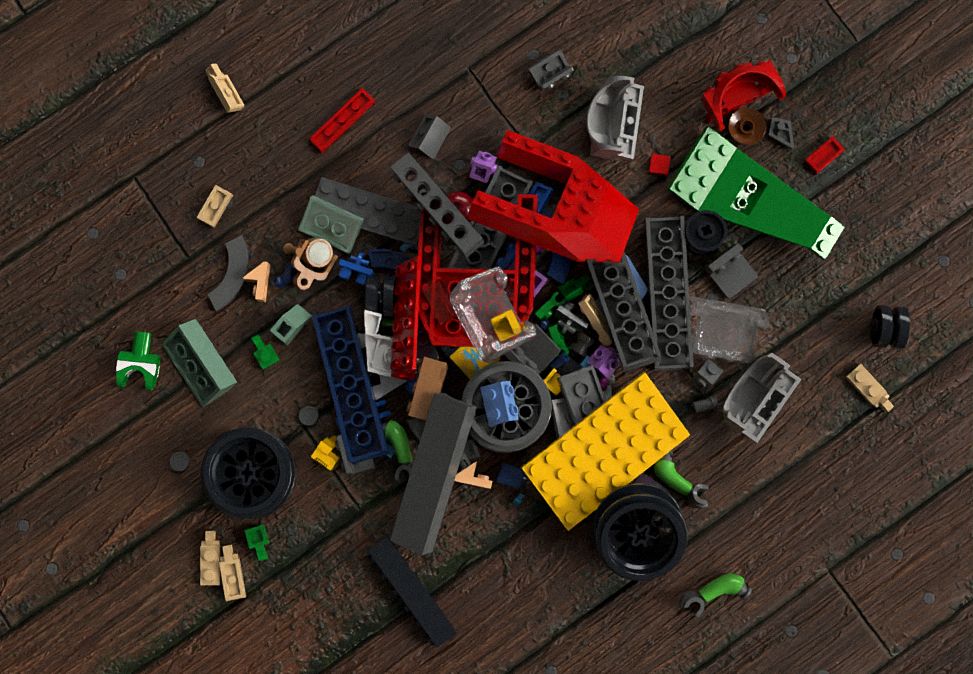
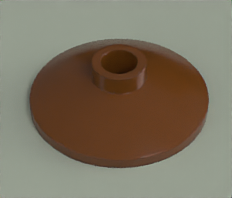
[728,108,766,145]

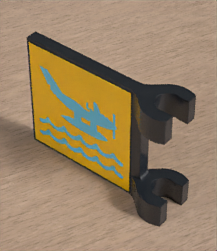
[439,346,502,380]

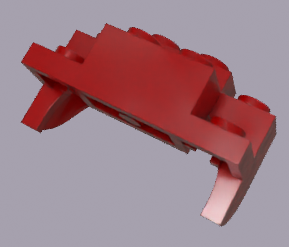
[701,60,786,132]

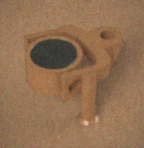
[283,238,338,290]

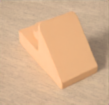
[243,262,270,303]
[454,462,492,489]

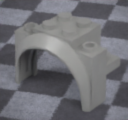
[721,353,801,443]

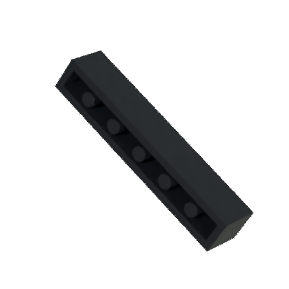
[368,537,457,648]

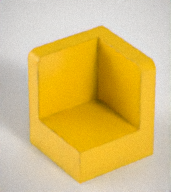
[490,309,522,342]
[544,369,561,397]

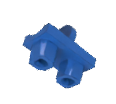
[339,253,374,287]

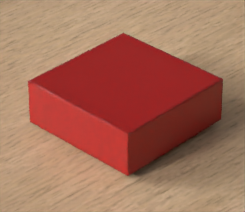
[649,154,671,176]

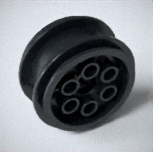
[200,427,296,519]
[593,483,688,581]

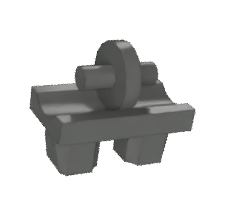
[553,302,589,335]

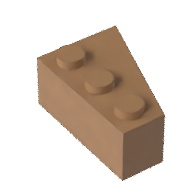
[407,357,448,422]

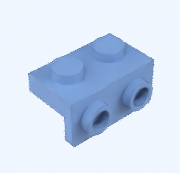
[480,381,518,426]

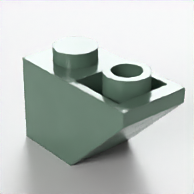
[270,304,312,346]

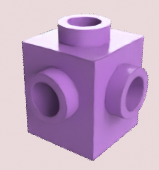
[469,151,498,183]
[587,345,620,379]

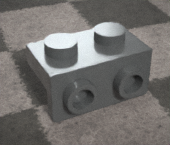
[527,49,574,90]

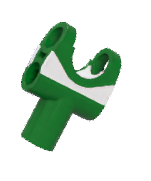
[116,332,160,391]

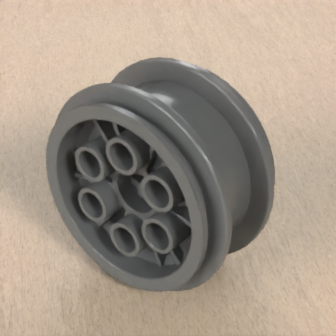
[461,361,552,453]

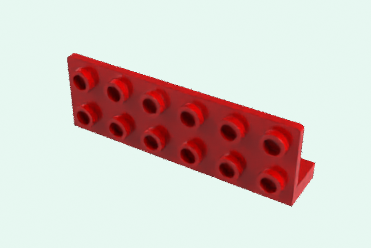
[390,256,421,381]

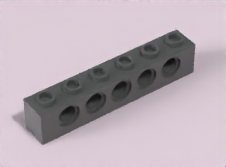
[391,152,484,258]

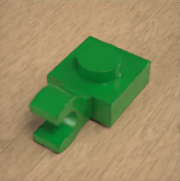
[557,274,594,302]
[534,292,566,322]
[547,322,569,357]
[251,334,280,370]
[244,525,270,561]

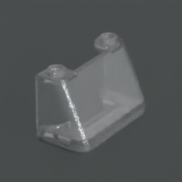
[450,266,537,363]

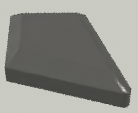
[768,117,794,150]

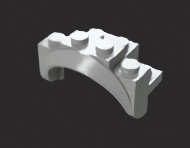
[587,76,644,161]

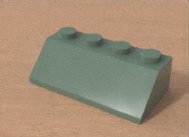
[162,319,237,407]

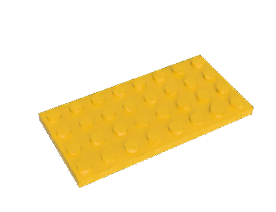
[520,372,690,531]

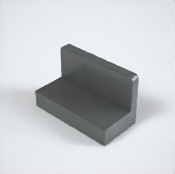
[408,114,451,159]

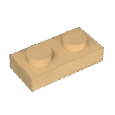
[197,185,233,228]

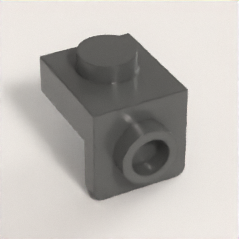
[690,359,723,393]

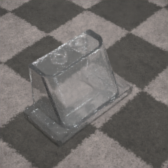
[689,296,770,363]

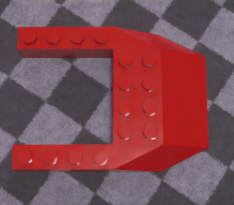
[467,130,639,263]
[418,192,538,348]

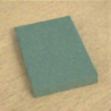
[298,195,364,254]

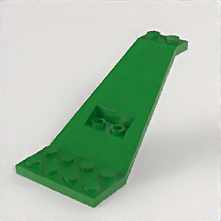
[667,126,845,259]

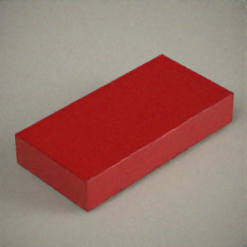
[804,136,845,175]

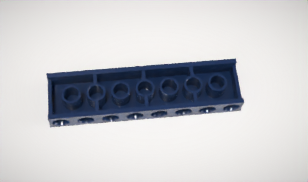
[312,305,390,464]

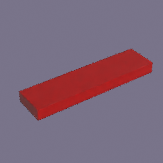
[309,88,375,153]

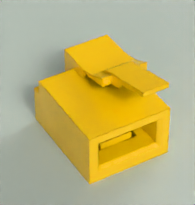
[311,435,342,471]

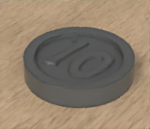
[299,406,319,426]
[170,452,190,471]

